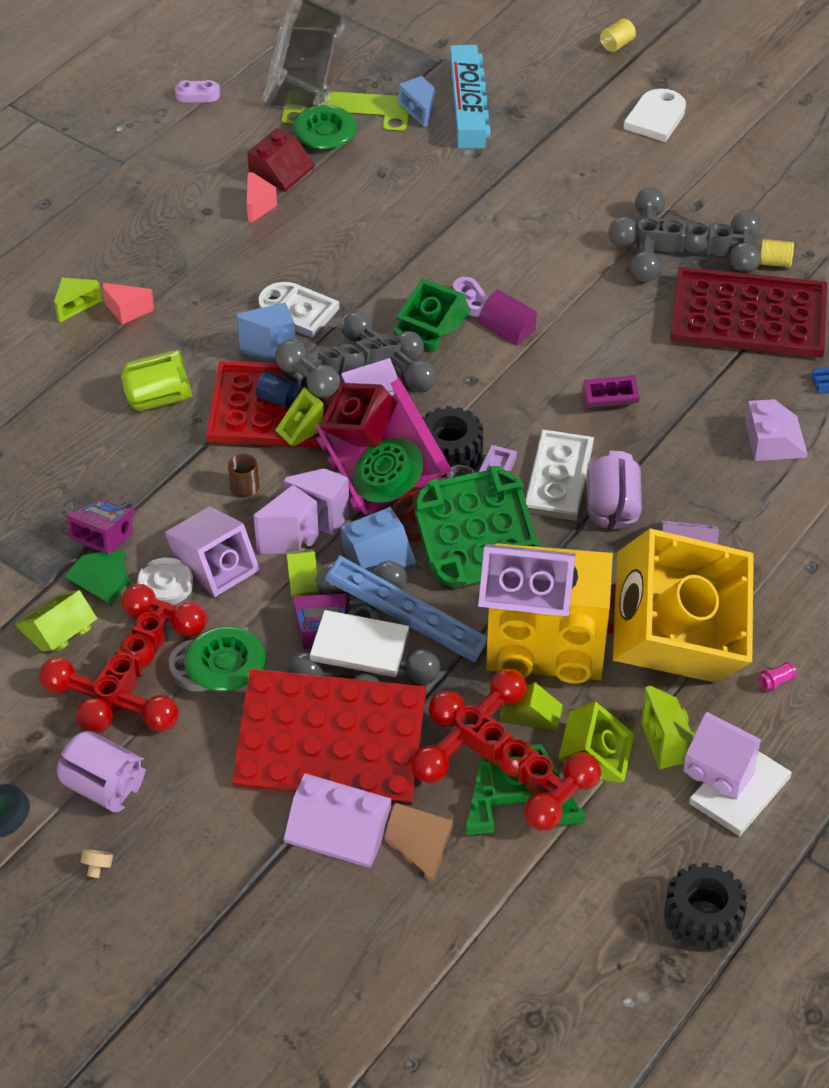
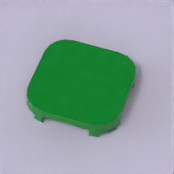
[415,466,540,588]

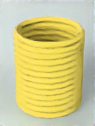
[600,18,636,52]
[759,239,794,268]

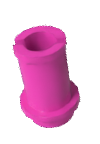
[758,661,797,691]

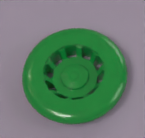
[292,105,357,149]
[353,438,423,503]
[184,626,266,691]

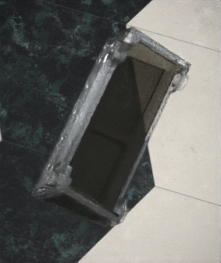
[260,0,345,111]

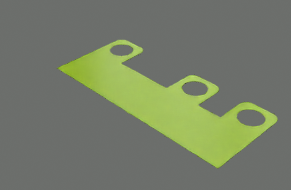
[282,89,409,130]

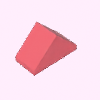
[247,172,277,222]
[102,283,154,324]

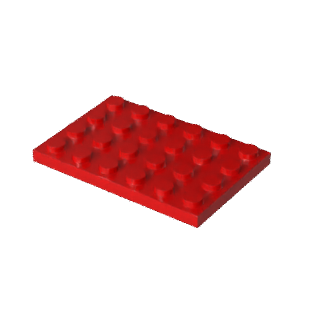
[206,361,334,448]
[232,669,426,805]

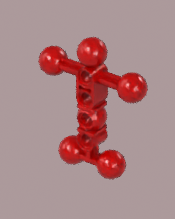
[39,584,208,734]
[411,668,602,831]

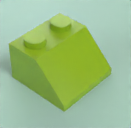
[15,590,97,653]
[641,686,696,769]
[558,701,634,783]

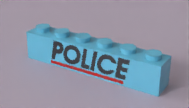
[450,45,490,149]

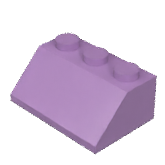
[478,544,576,616]
[284,773,391,868]

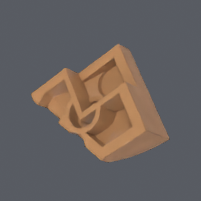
[385,803,453,882]

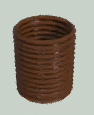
[228,454,259,497]

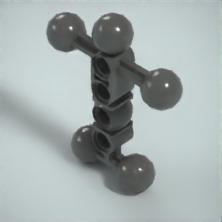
[608,187,761,282]
[275,311,437,398]
[287,560,441,685]

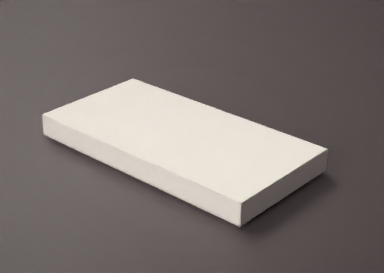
[525,429,594,521]

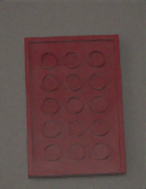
[670,267,827,358]

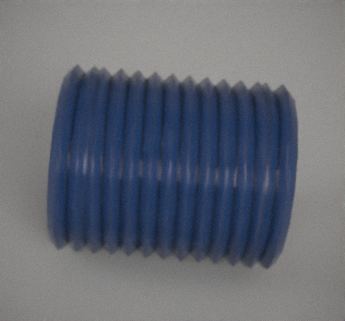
[255,371,298,408]

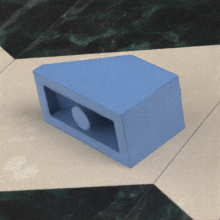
[398,76,435,127]

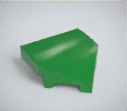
[65,550,130,606]

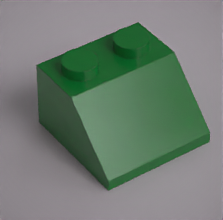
[397,278,470,336]

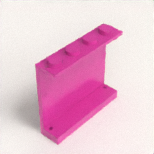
[316,378,452,517]

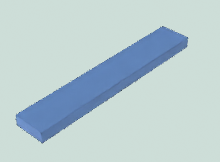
[325,555,488,663]

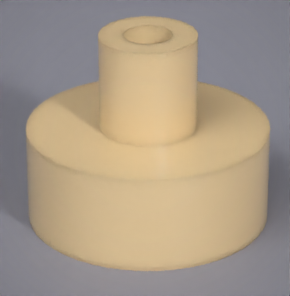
[80,849,113,878]

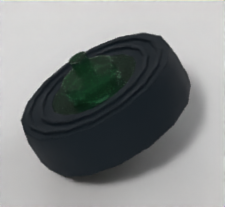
[0,783,30,837]

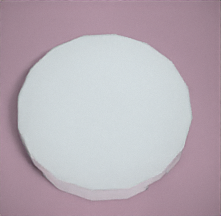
[137,557,194,605]

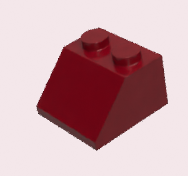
[247,128,314,192]
[320,383,398,447]

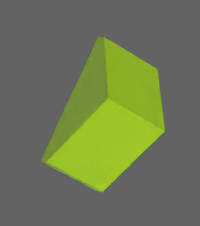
[54,277,102,322]
[275,387,324,446]
[285,549,319,597]
[500,682,563,731]

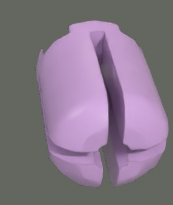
[586,451,642,530]
[57,731,146,812]

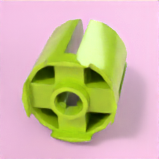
[121,350,192,412]

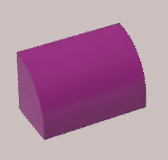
[478,289,537,346]
[581,375,640,408]

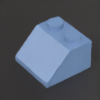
[236,302,295,363]
[341,507,416,571]

